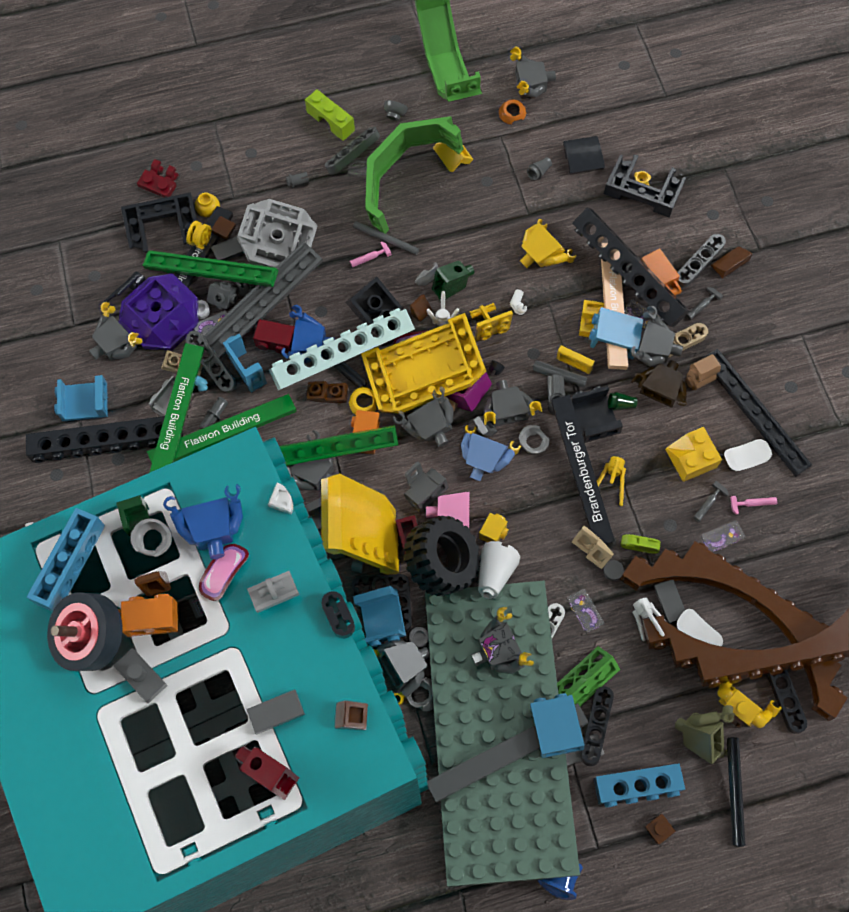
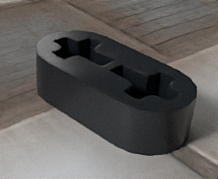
[321,591,355,639]

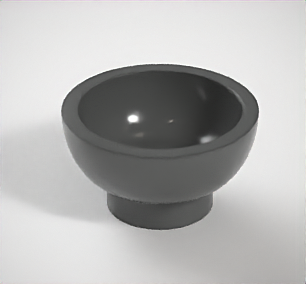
[384,100,408,121]

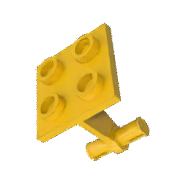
[470,303,513,341]

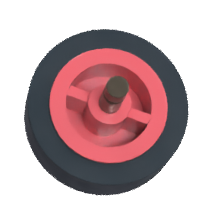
[47,593,123,671]

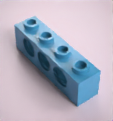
[26,508,105,612]
[594,763,685,808]

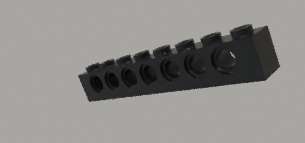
[572,207,690,327]
[26,416,183,463]

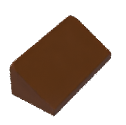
[711,246,752,279]

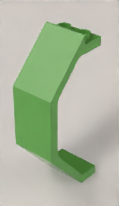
[415,0,482,102]
[365,116,464,234]

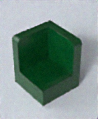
[116,495,150,537]

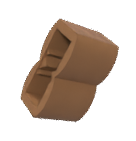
[685,354,721,390]

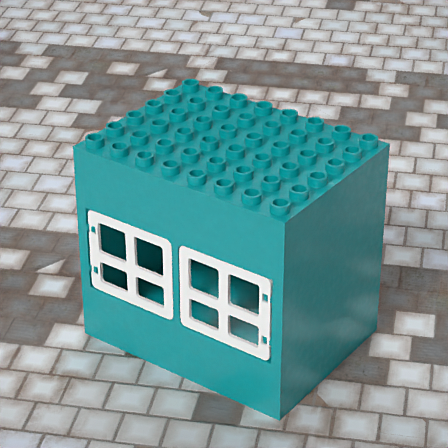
[0,427,428,912]

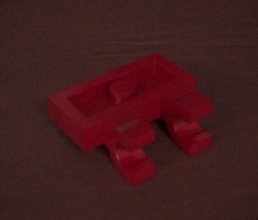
[137,159,179,198]

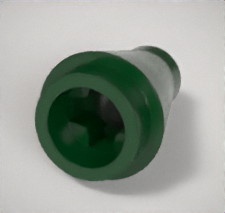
[608,392,637,410]

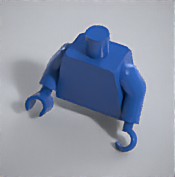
[281,305,336,364]
[163,484,243,559]

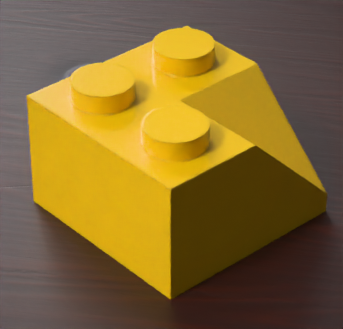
[665,427,722,482]

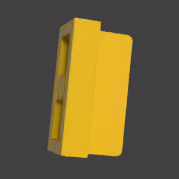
[433,142,473,172]

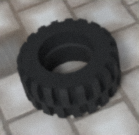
[404,515,481,596]

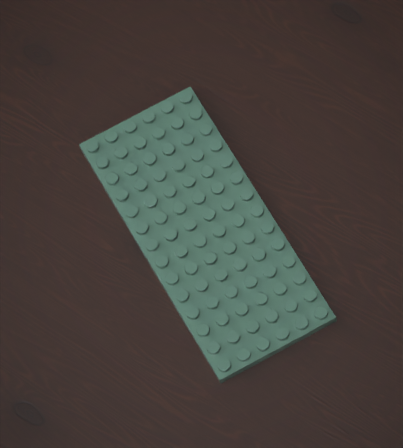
[425,580,580,887]

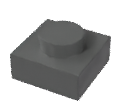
[474,416,498,436]

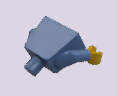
[461,425,521,481]

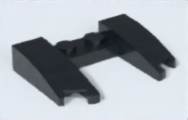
[603,155,686,218]
[121,192,198,253]

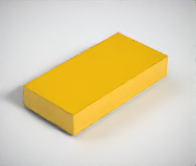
[556,345,595,374]

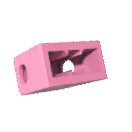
[426,492,470,528]

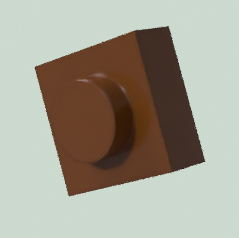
[645,814,676,845]

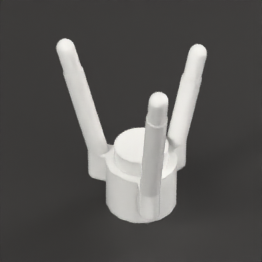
[427,291,459,326]
[632,598,667,641]

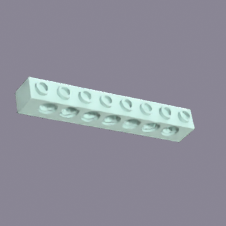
[269,308,415,390]

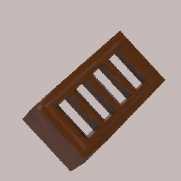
[134,571,171,597]

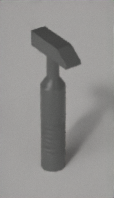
[686,287,723,320]
[693,481,729,522]

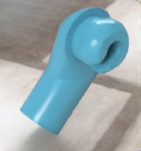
[195,375,208,391]

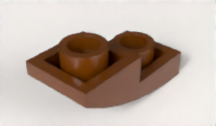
[306,381,348,403]

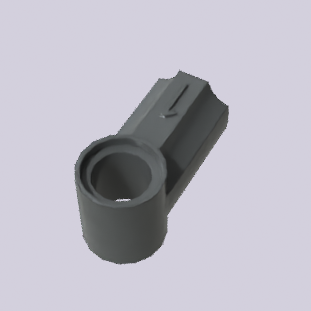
[547,375,565,415]

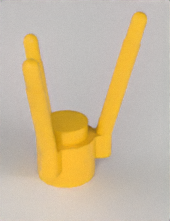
[597,456,626,506]

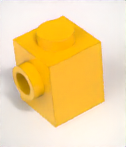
[479,513,509,543]

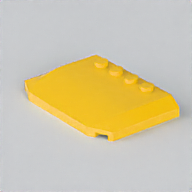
[361,313,486,413]
[321,474,399,575]

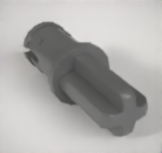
[199,397,228,429]

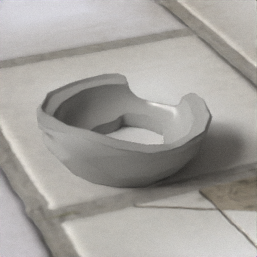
[415,262,438,286]
[519,425,550,454]
[131,519,171,557]

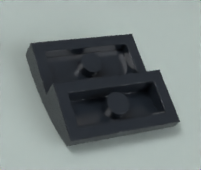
[563,136,605,175]

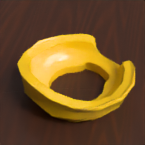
[349,387,377,415]

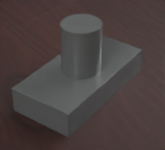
[113,648,168,703]

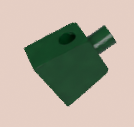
[432,261,475,301]

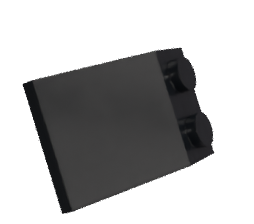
[345,276,412,336]

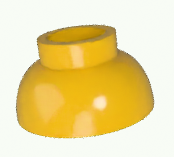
[195,193,220,217]

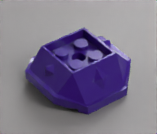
[118,274,199,351]

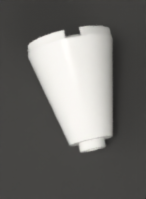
[478,541,520,599]

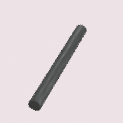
[353,221,419,255]

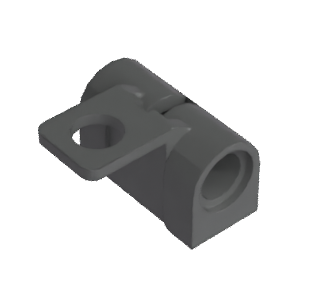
[404,462,449,513]

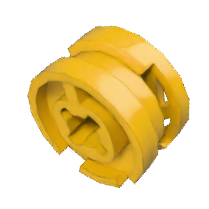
[186,221,211,249]

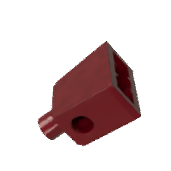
[235,746,300,800]

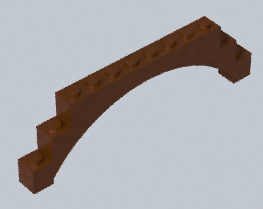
[620,541,848,721]
[643,608,849,688]

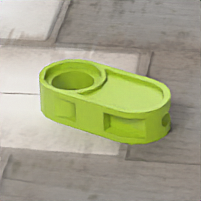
[621,534,661,554]

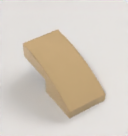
[572,526,613,569]

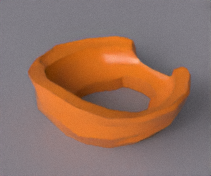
[499,99,526,124]

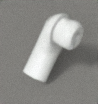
[510,289,527,315]

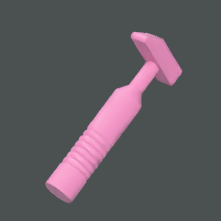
[350,242,392,267]
[730,496,777,515]

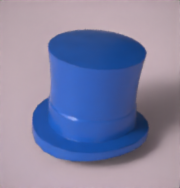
[537,864,583,900]

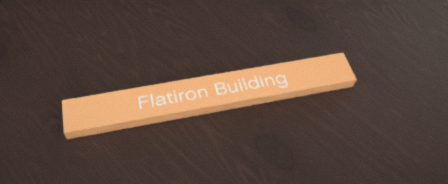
[601,243,628,370]

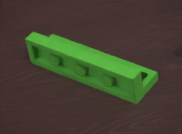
[557,646,620,706]

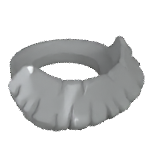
[407,677,434,711]

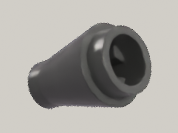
[527,157,552,180]

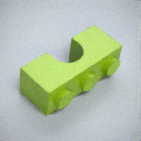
[305,89,355,141]

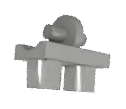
[247,571,299,613]

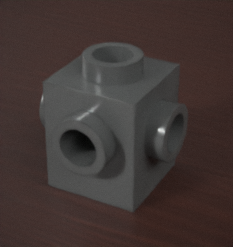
[207,281,238,309]

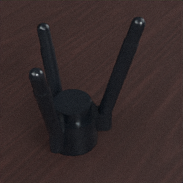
[104,272,146,302]

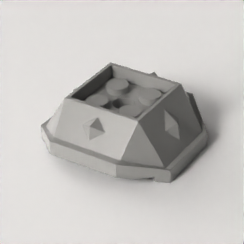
[237,199,317,268]

